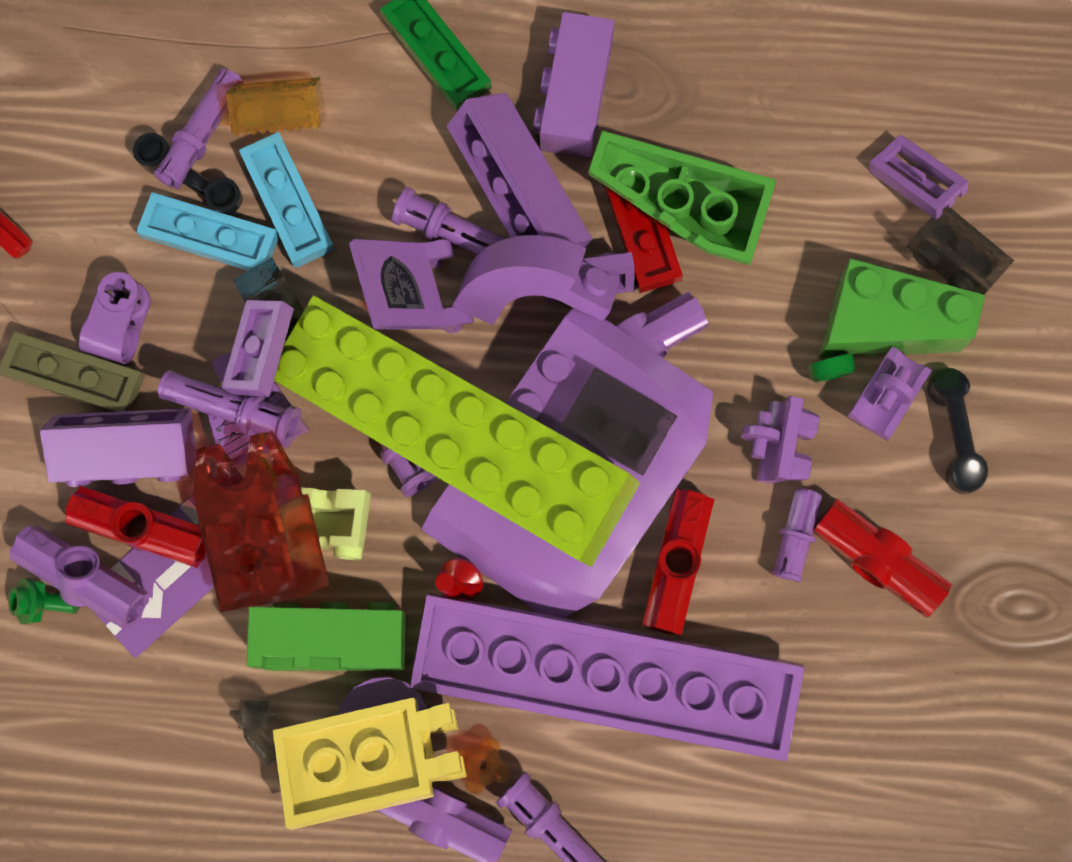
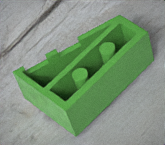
[818,258,985,358]
[247,602,407,671]

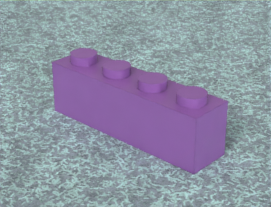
[446,93,592,247]

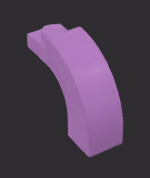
[452,235,620,325]

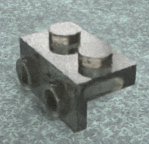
[906,207,1015,295]

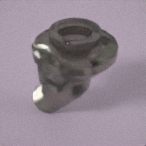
[229,700,278,765]

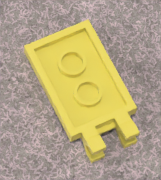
[273,697,467,830]

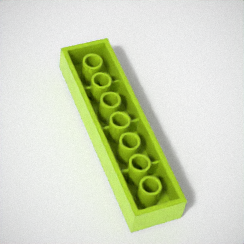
[274,295,640,567]

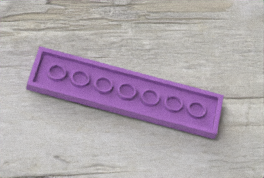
[410,592,805,761]

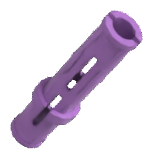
[154,68,244,189]

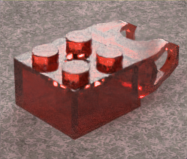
[193,431,330,612]

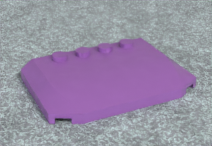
[421,308,713,618]

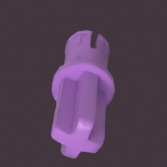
[771,488,822,583]

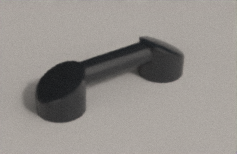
[133,133,243,215]
[927,368,988,494]

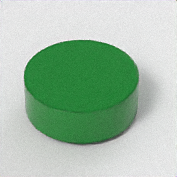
[808,354,857,383]

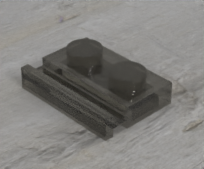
[560,368,678,476]

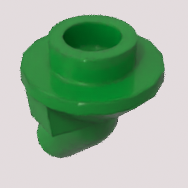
[8,578,79,624]

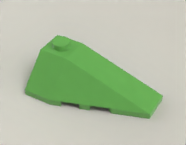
[589,131,776,266]

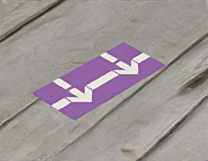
[92,474,271,658]

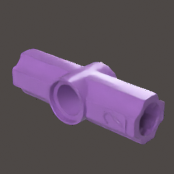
[616,291,708,358]
[9,525,149,629]
[376,785,512,862]

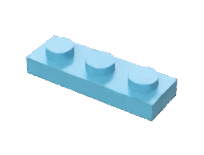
[239,132,335,269]
[136,192,279,276]

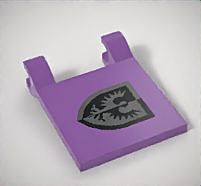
[349,239,475,333]

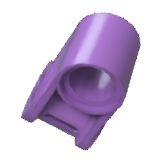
[79,272,151,365]

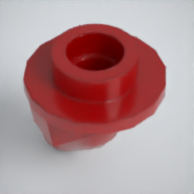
[435,558,483,600]

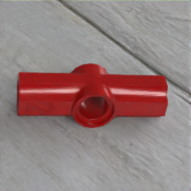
[64,486,212,568]
[641,489,715,636]
[813,499,953,618]

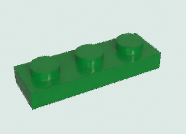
[380,0,492,112]

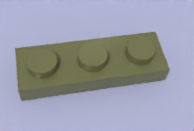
[0,331,145,412]

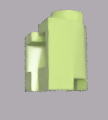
[276,487,371,560]

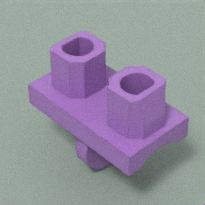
[847,346,932,441]
[741,396,820,484]

